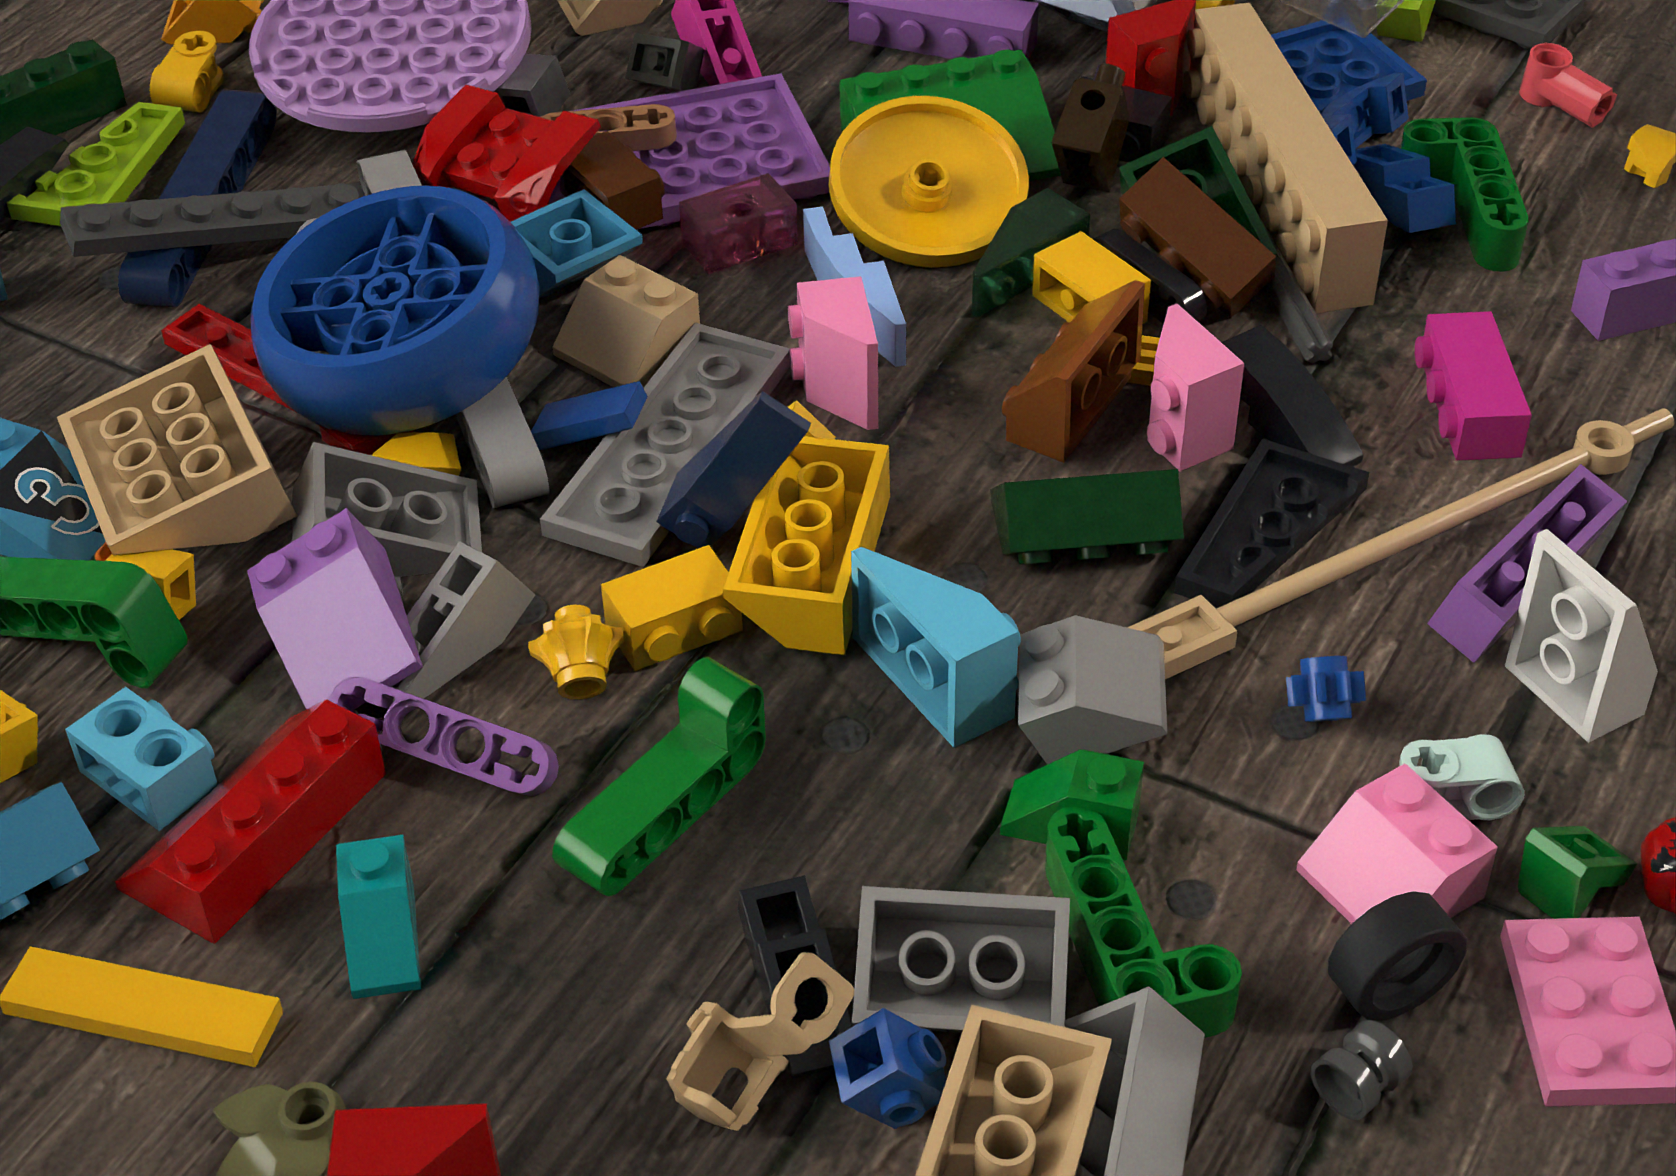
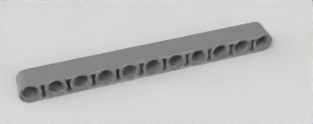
[357,150,549,508]

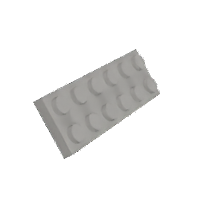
[540,323,790,567]

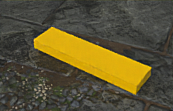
[0,946,283,1067]

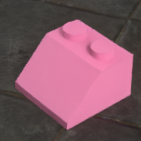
[788,276,878,430]
[1147,304,1244,471]
[1296,763,1498,924]

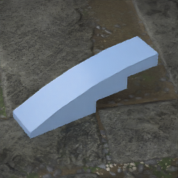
[803,207,906,367]

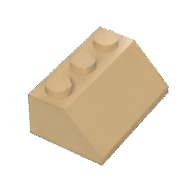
[915,1004,1112,1176]

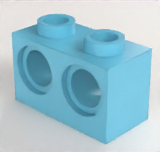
[65,686,218,831]

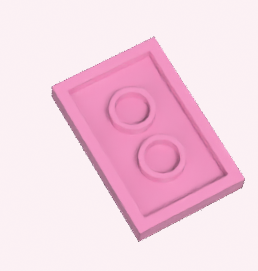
[1500,917,1676,1107]

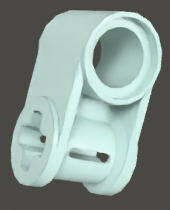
[1399,734,1525,820]

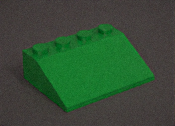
[840,50,1061,181]

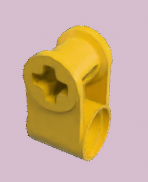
[149,31,224,113]

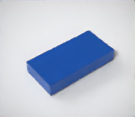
[531,381,648,450]

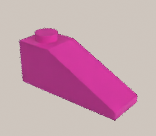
[671,0,762,86]

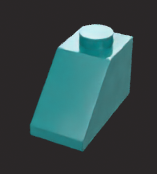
[336,835,421,999]

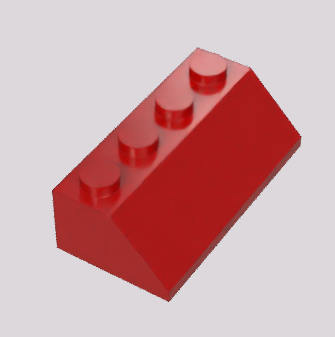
[115,699,386,944]

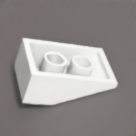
[1505,529,1658,743]

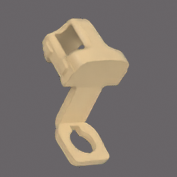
[666,952,854,1131]

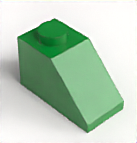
[1000,749,1144,860]

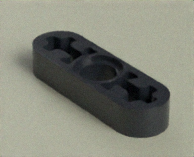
[1093,229,1207,323]

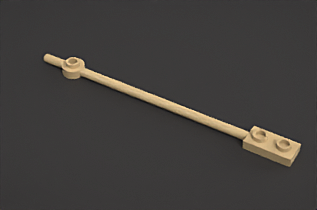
[1127,408,1674,679]

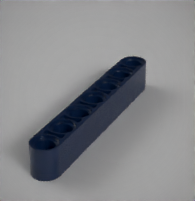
[118,89,277,307]

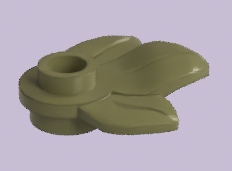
[213,1082,346,1176]

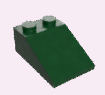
[1119,126,1278,257]

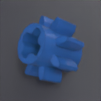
[1286,656,1366,722]

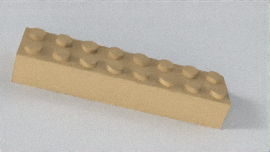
[1183,2,1388,313]

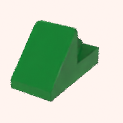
[1518,826,1638,919]

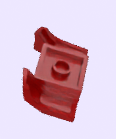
[412,85,601,222]

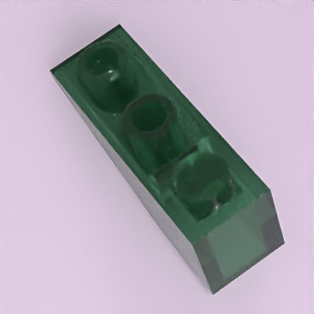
[972,188,1090,317]

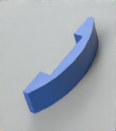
[1321,73,1409,165]

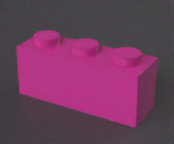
[1415,311,1532,461]

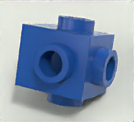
[829,1008,946,1129]

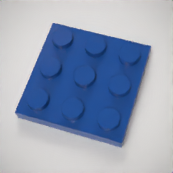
[1271,13,1427,114]

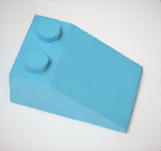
[851,547,1021,748]

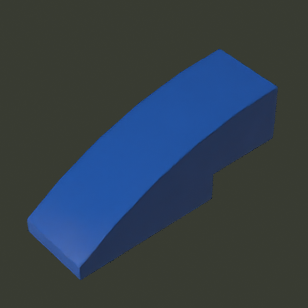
[1353,144,1456,233]

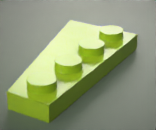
[7,102,185,226]

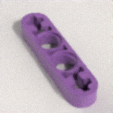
[329,676,559,796]

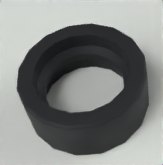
[1328,891,1467,1021]

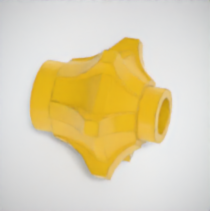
[528,605,624,700]

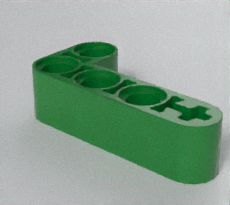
[1401,118,1528,272]
[0,556,188,688]
[552,657,766,896]
[1045,806,1242,1038]

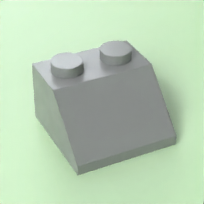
[1018,615,1167,764]

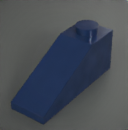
[656,391,811,548]

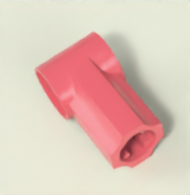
[1519,43,1617,128]

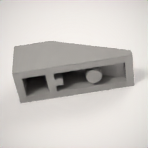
[387,541,535,710]

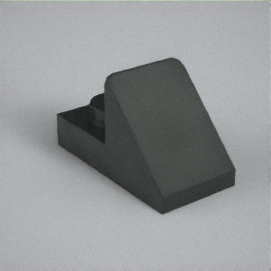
[625,33,704,91]

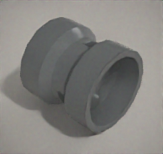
[1311,1020,1413,1120]

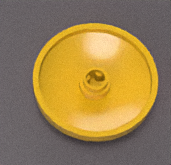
[829,96,1029,268]

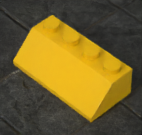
[723,436,890,655]

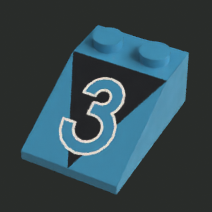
[0,418,106,561]

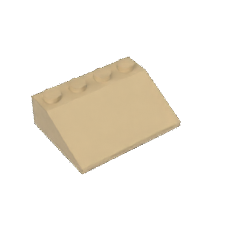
[57,344,297,555]

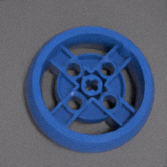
[251,185,539,436]

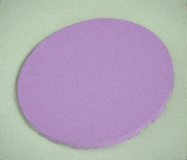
[249,0,531,132]

